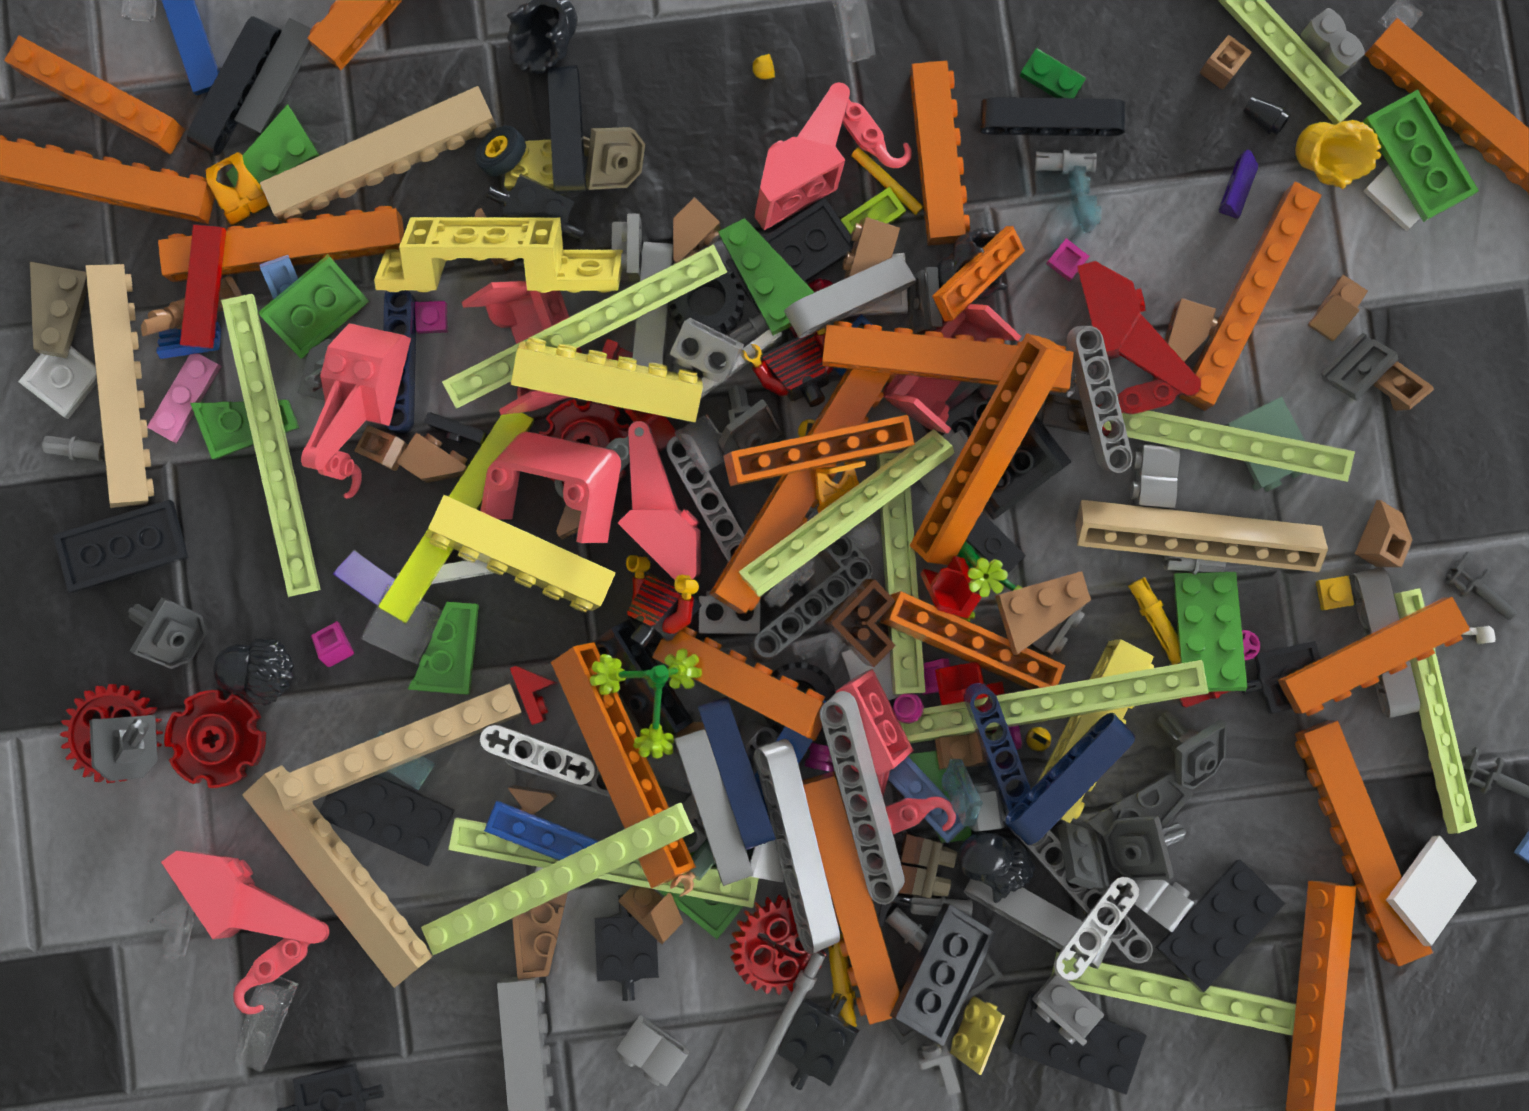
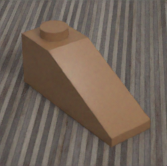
[1152,298,1217,381]

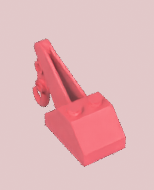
[754,82,912,230]
[301,323,411,499]
[834,669,956,835]
[161,851,329,1015]

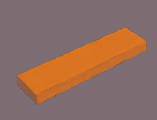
[932,226,1025,321]

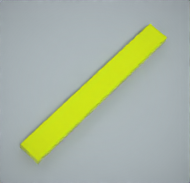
[378,413,534,624]

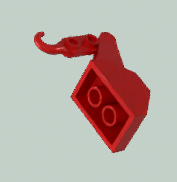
[1077,261,1201,436]

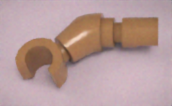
[141,276,242,336]

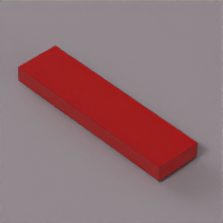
[180,225,226,349]

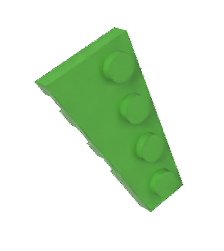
[718,218,814,336]

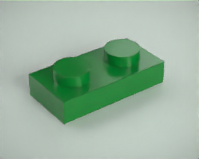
[1020,48,1086,98]

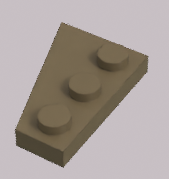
[30,262,88,359]

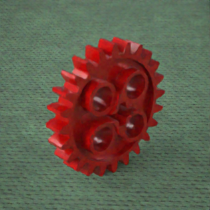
[60,684,163,783]
[729,894,827,995]

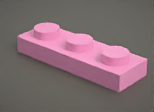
[147,353,222,443]

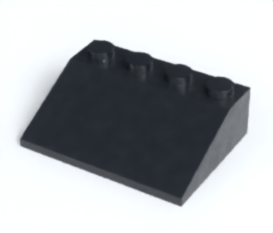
[922,383,1071,520]

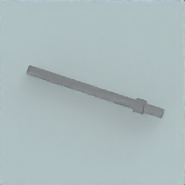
[732,951,825,1111]

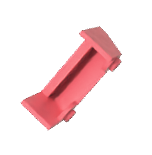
[461,281,582,415]
[883,304,1022,434]
[481,432,621,543]

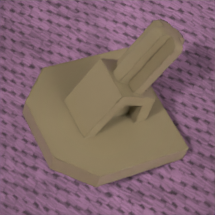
[583,127,645,190]

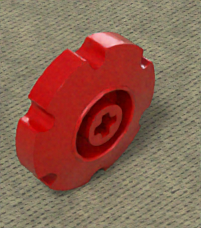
[539,399,630,486]
[164,690,266,788]

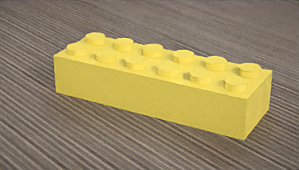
[511,338,703,422]
[425,495,616,613]
[1037,639,1154,823]

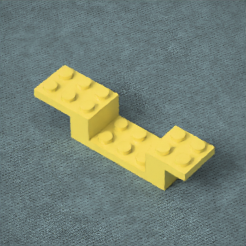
[374,217,623,293]

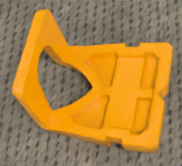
[206,152,270,225]
[815,460,866,513]

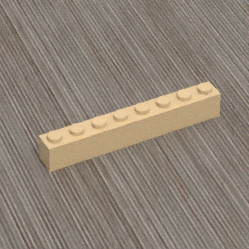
[260,86,497,223]
[86,264,154,508]
[1075,500,1328,572]
[273,684,522,810]
[242,765,433,988]

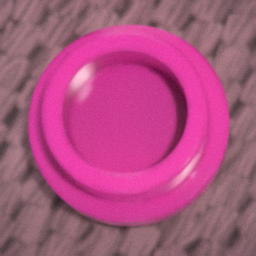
[893,693,924,724]

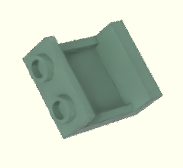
[1225,396,1306,492]

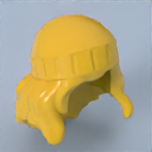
[1295,120,1381,189]

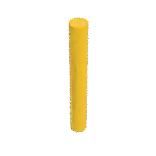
[851,147,924,215]

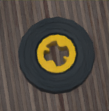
[475,125,526,177]

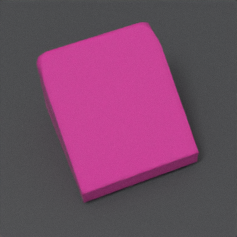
[311,621,354,667]

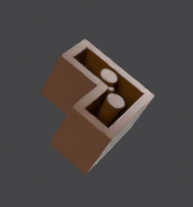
[824,579,896,667]

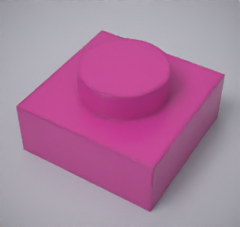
[1046,238,1090,282]
[415,301,448,334]
[922,659,950,695]

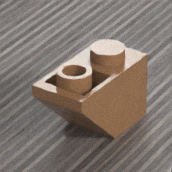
[673,197,721,264]
[842,217,900,279]
[396,433,467,483]
[1355,500,1412,567]

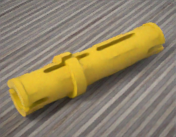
[1128,577,1180,665]
[828,932,857,1027]

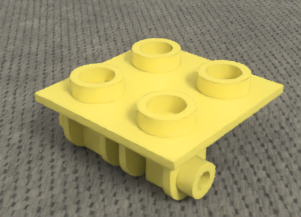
[504,140,555,191]
[949,996,1005,1075]

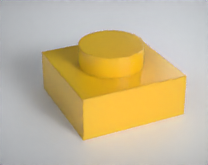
[1315,576,1354,610]

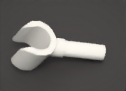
[1461,626,1496,644]

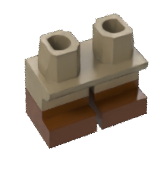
[899,832,957,899]

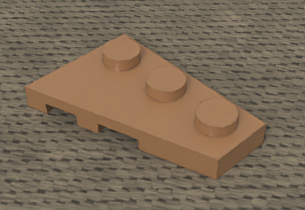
[995,571,1091,655]
[512,892,568,979]

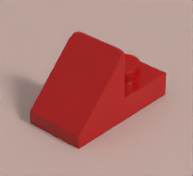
[510,666,558,725]

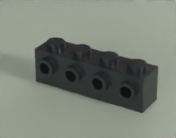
[591,619,693,735]

